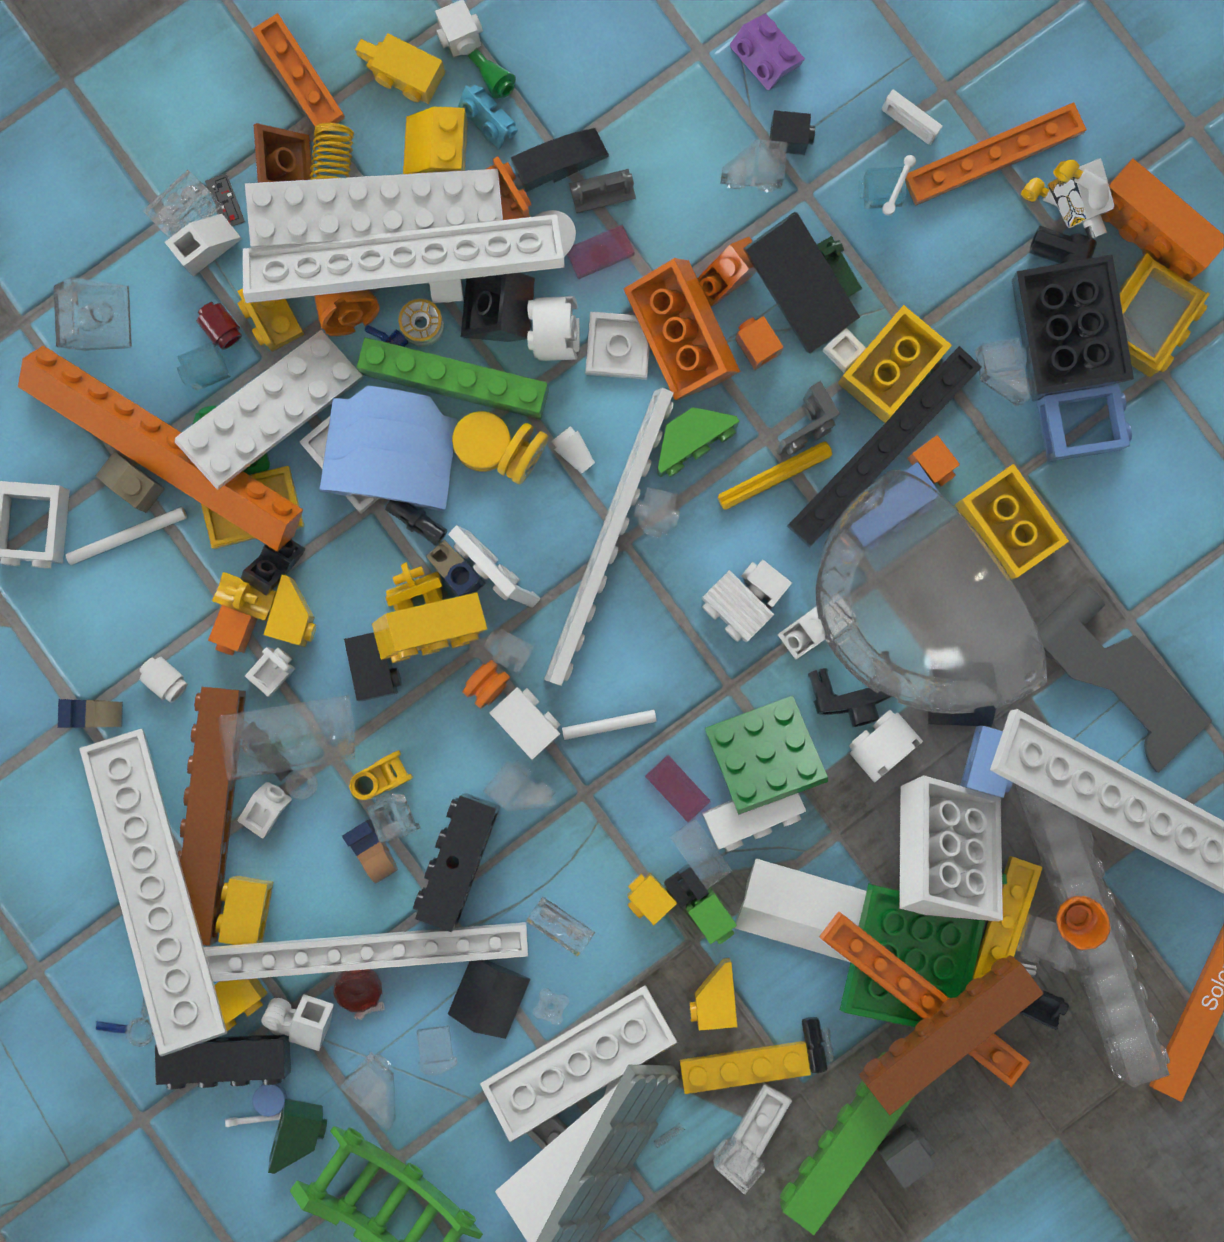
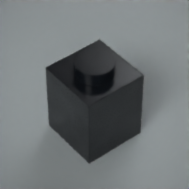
[768,110,815,155]

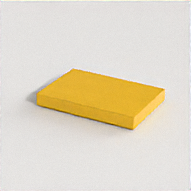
[201,466,304,549]

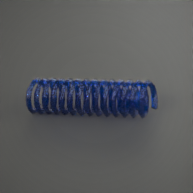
[95,1021,127,1034]

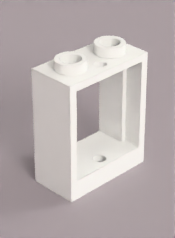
[0,481,70,568]

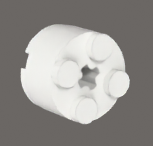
[527,296,580,361]
[849,710,923,783]

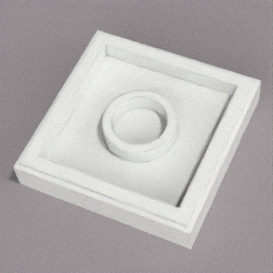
[585,312,650,380]

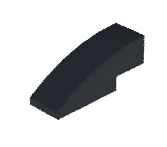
[511,128,609,192]

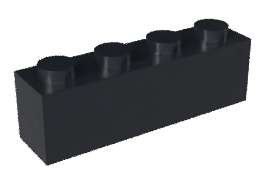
[155,1034,291,1089]

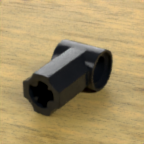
[1029,226,1097,264]

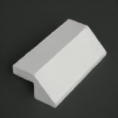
[735,859,866,962]

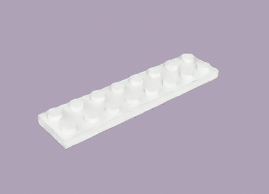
[245,169,503,249]

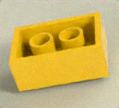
[838,305,952,423]
[954,464,1069,581]
[371,592,487,663]

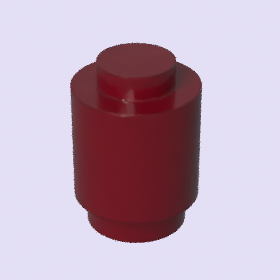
[196,302,242,350]

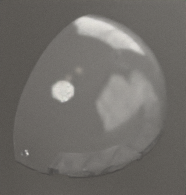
[815,470,1047,714]

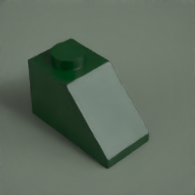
[268,1099,327,1174]

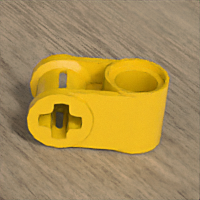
[349,750,413,800]

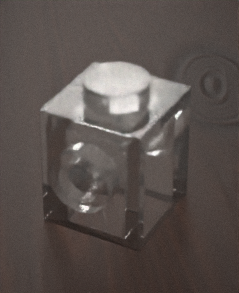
[633,487,680,538]

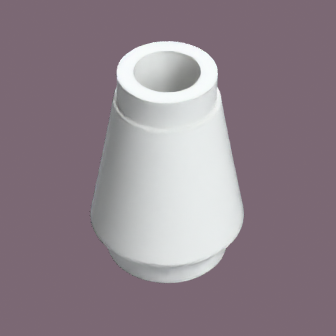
[551,426,595,474]

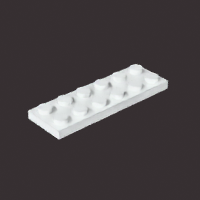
[174,330,363,490]
[480,986,678,1142]

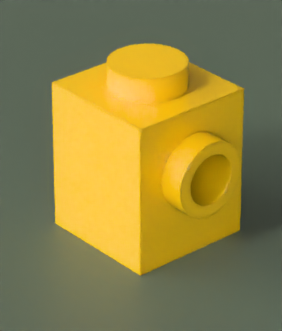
[627,873,677,925]

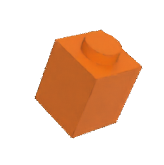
[735,316,784,370]
[907,435,960,487]
[208,605,258,656]

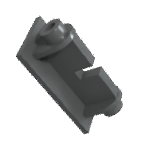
[569,169,636,213]

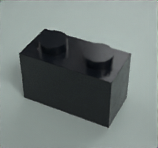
[344,632,401,701]

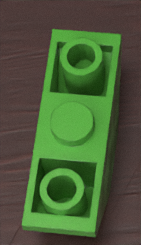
[657,407,740,478]

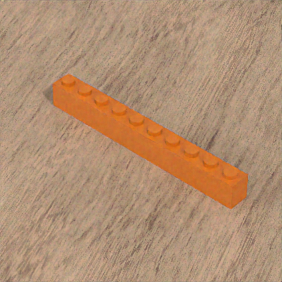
[18,345,303,551]

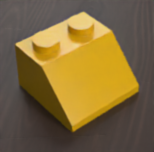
[403,106,468,174]

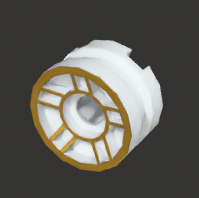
[398,298,444,347]

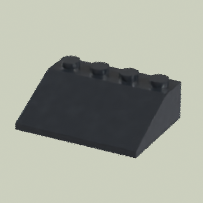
[1012,255,1134,401]

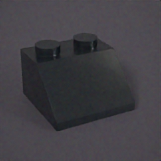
[460,273,535,342]

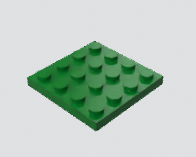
[839,883,985,1027]

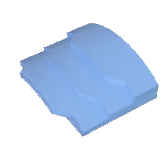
[319,386,457,511]

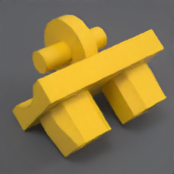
[385,562,443,611]
[212,572,277,621]

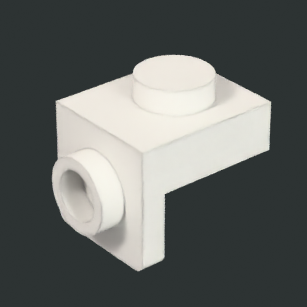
[245,647,295,697]

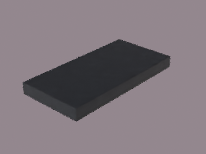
[743,212,860,353]

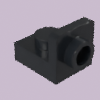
[664,863,709,907]

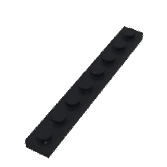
[787,346,982,548]

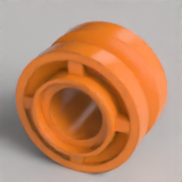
[462,660,510,709]

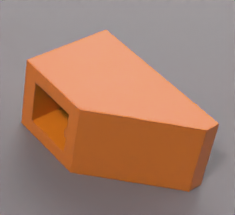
[697,237,757,307]

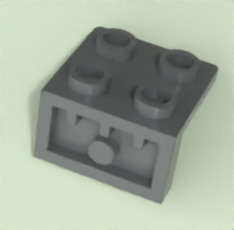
[776,381,840,456]

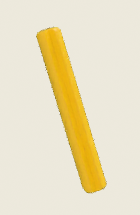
[718,441,832,510]

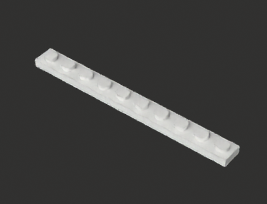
[544,388,674,686]
[204,922,528,982]

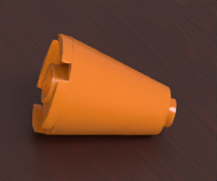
[314,289,380,336]

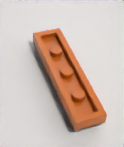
[252,13,345,133]

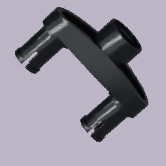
[808,651,902,727]

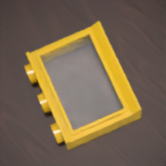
[1119,253,1210,377]

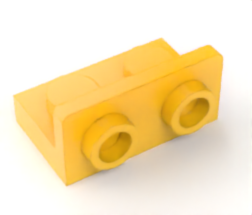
[237,288,305,352]

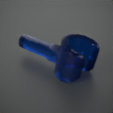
[364,325,409,347]

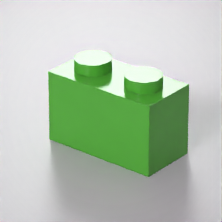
[685,887,737,945]

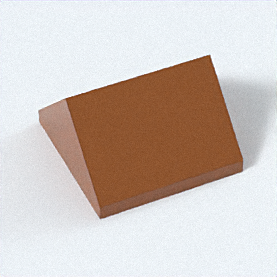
[253,123,312,183]

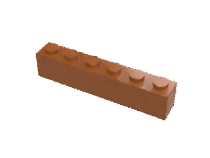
[858,955,1044,1116]

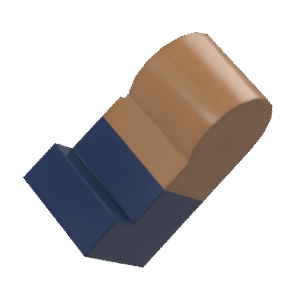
[342,819,398,883]

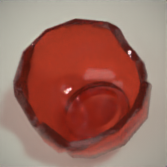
[333,969,383,1012]

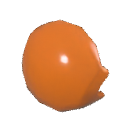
[1055,895,1111,950]

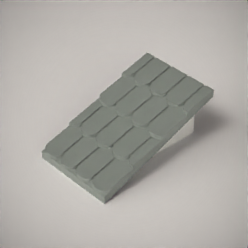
[495,1064,680,1242]

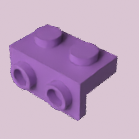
[730,13,805,90]

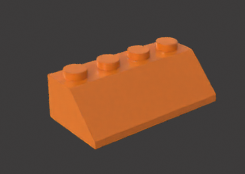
[623,258,741,400]

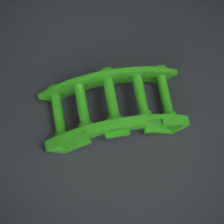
[290,1126,483,1242]

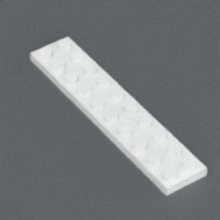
[243,214,565,303]
[990,709,1224,894]
[79,728,227,1056]

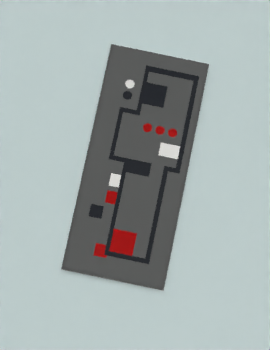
[205,173,245,227]

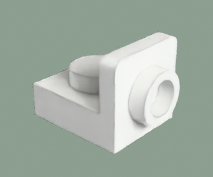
[237,782,292,839]

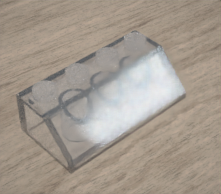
[217,695,355,781]

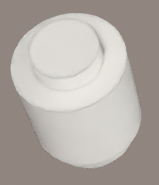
[139,657,188,703]

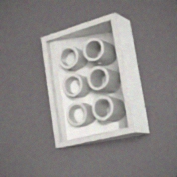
[899,775,1003,921]

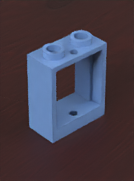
[1037,384,1132,462]

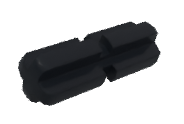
[802,1017,828,1073]

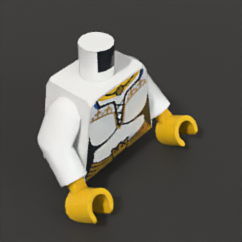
[1021,158,1114,240]

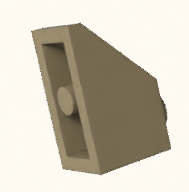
[95,451,165,513]

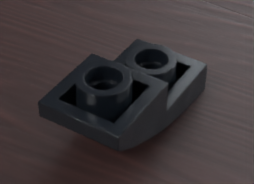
[240,539,306,596]

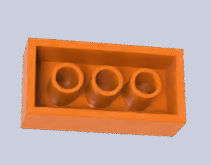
[1101,158,1224,282]

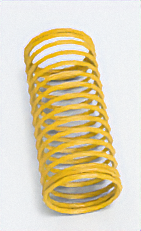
[310,123,354,180]

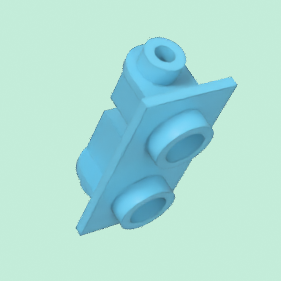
[458,85,518,150]

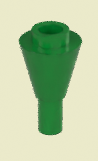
[468,48,516,99]

